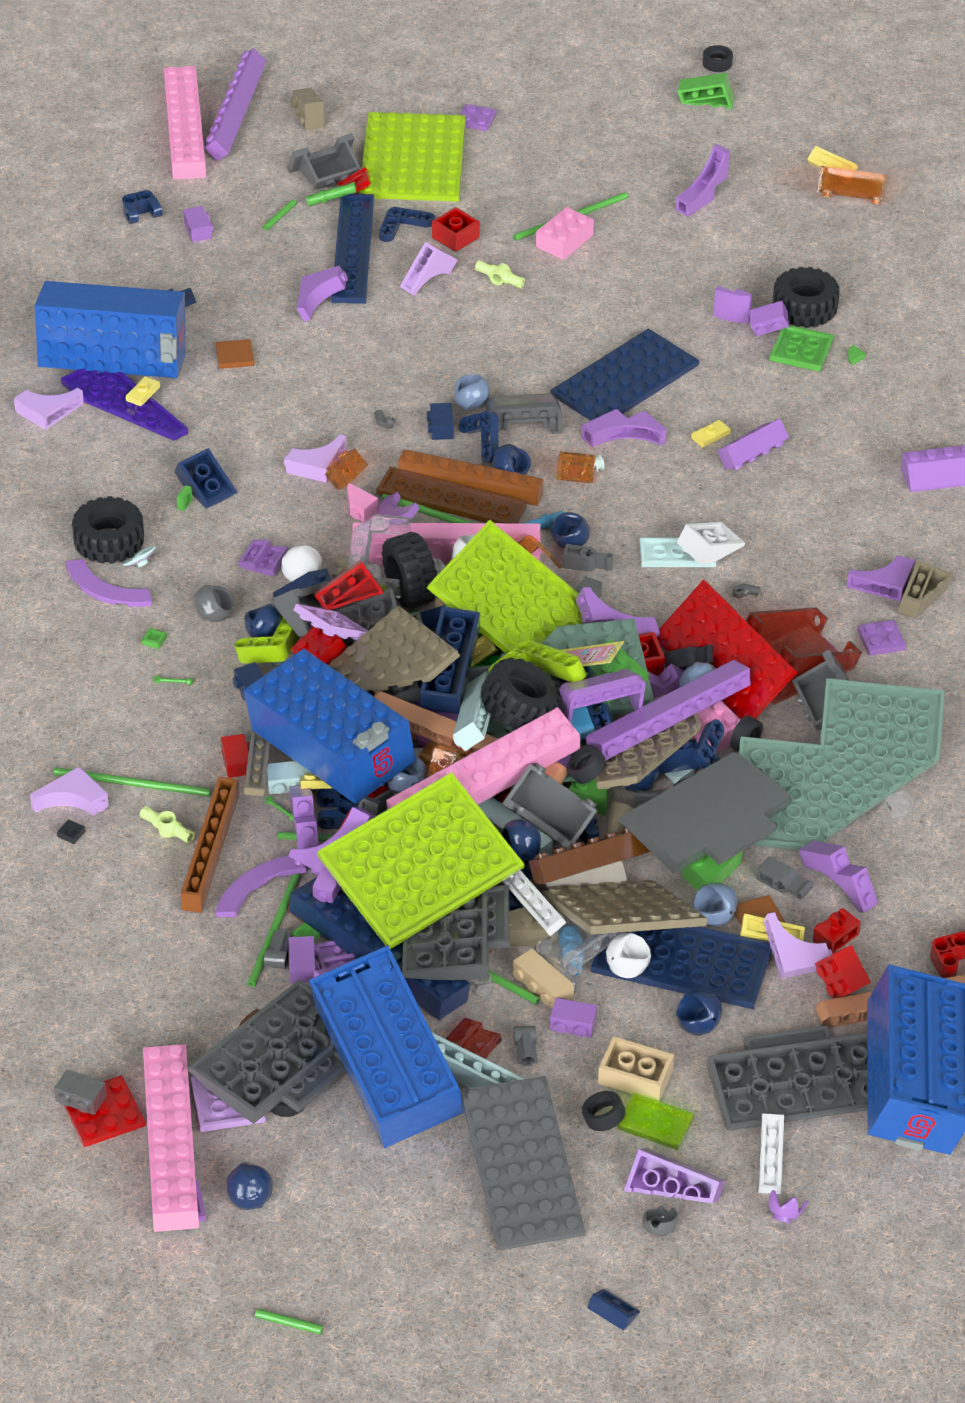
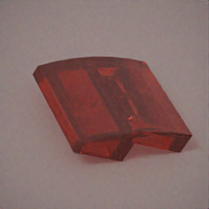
[446,1017,502,1059]

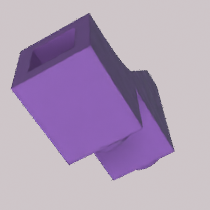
[647,664,684,698]

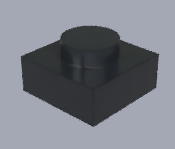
[57,819,86,844]

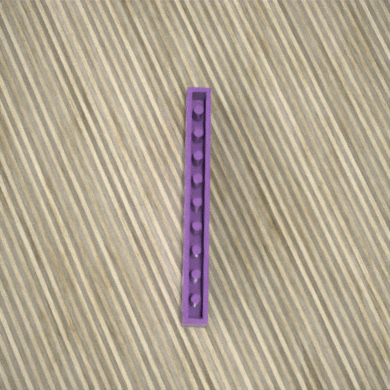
[204,47,267,161]
[586,660,750,760]

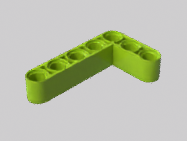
[234,618,300,663]
[488,640,586,682]

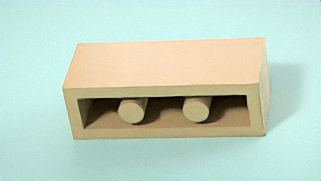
[512,948,574,1009]

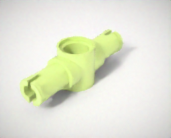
[475,260,525,289]
[140,806,195,844]

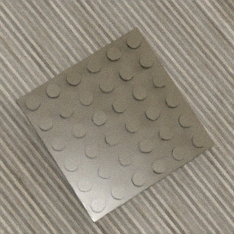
[542,880,707,934]

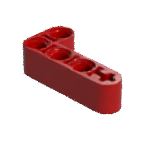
[930,931,965,978]

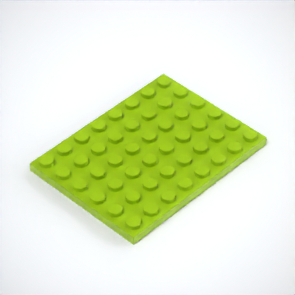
[359,112,466,202]
[427,520,584,653]
[317,772,524,949]

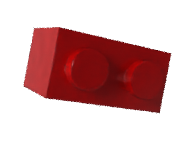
[221,734,250,778]

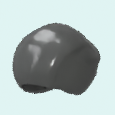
[194,585,234,622]

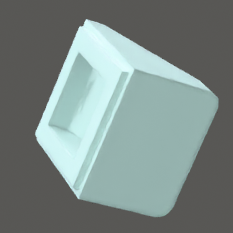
[665,769,694,784]

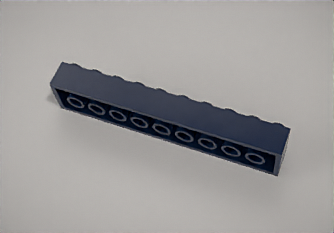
[289,877,470,1020]

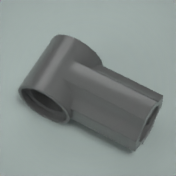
[264,929,292,969]
[514,1026,537,1066]

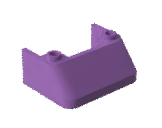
[558,669,645,723]

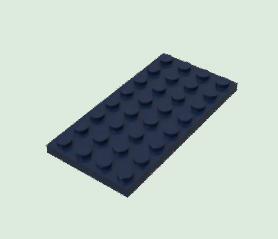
[550,328,699,421]
[591,926,772,1010]

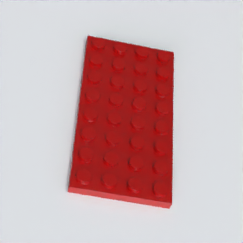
[657,579,797,720]

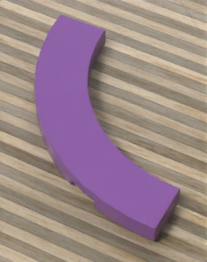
[377,492,419,523]
[66,559,152,607]
[215,855,308,917]

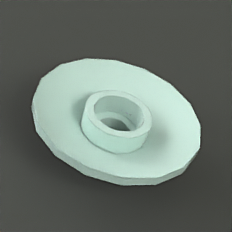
[122,546,155,567]

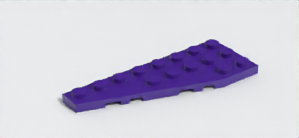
[61,369,188,441]

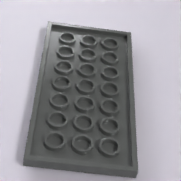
[460,1076,585,1251]

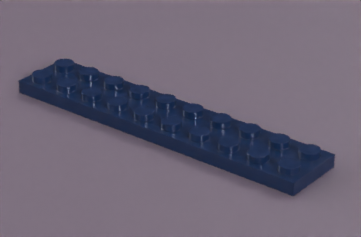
[331,194,374,304]

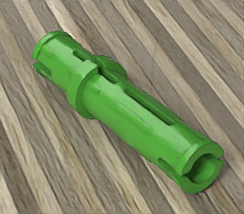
[306,182,357,206]

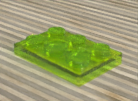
[617,1093,694,1150]

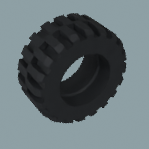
[772,267,840,328]
[72,496,144,564]
[382,532,438,608]
[481,658,560,730]

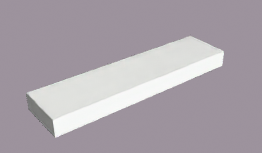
[759,1113,784,1194]

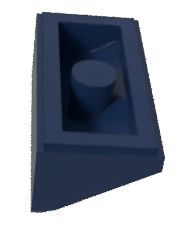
[587,1289,640,1331]

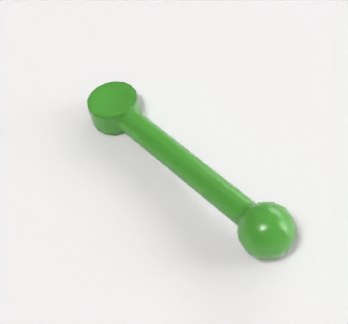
[153,676,193,685]
[265,796,294,821]

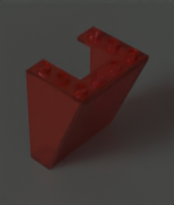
[746,607,862,705]

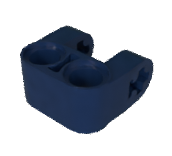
[122,190,163,224]
[317,788,355,829]

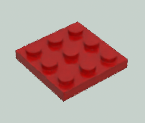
[64,1075,146,1147]

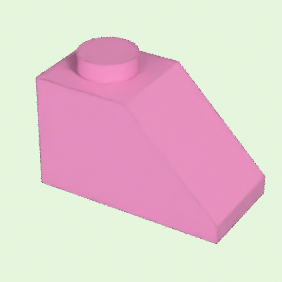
[347,483,378,523]

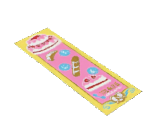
[561,641,624,666]

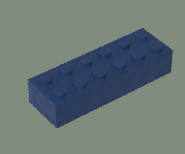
[420,607,480,714]

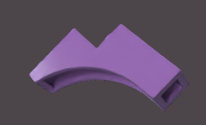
[675,144,730,217]
[582,409,667,448]
[576,587,660,637]
[288,785,318,849]
[289,807,376,875]
[799,840,878,913]

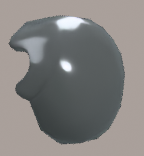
[642,1206,678,1236]

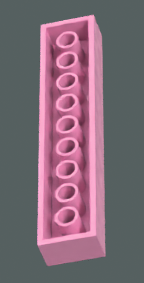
[164,66,206,179]
[352,523,540,565]
[386,707,580,810]
[143,1044,199,1232]

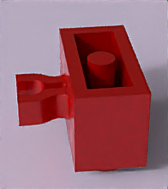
[813,908,861,954]

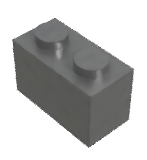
[54,1069,107,1115]

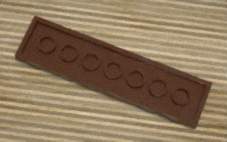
[376,467,527,524]

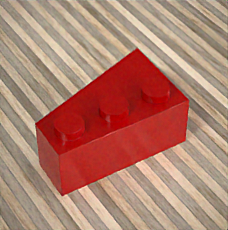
[314,559,384,610]

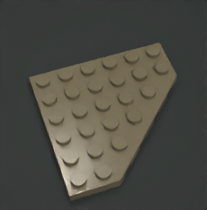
[328,606,460,692]
[584,713,702,789]

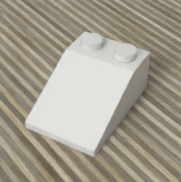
[677,522,745,565]

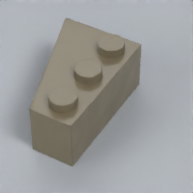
[290,87,324,131]
[897,561,953,619]
[509,907,559,947]

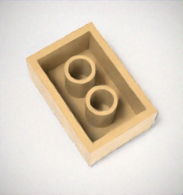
[598,1036,674,1102]

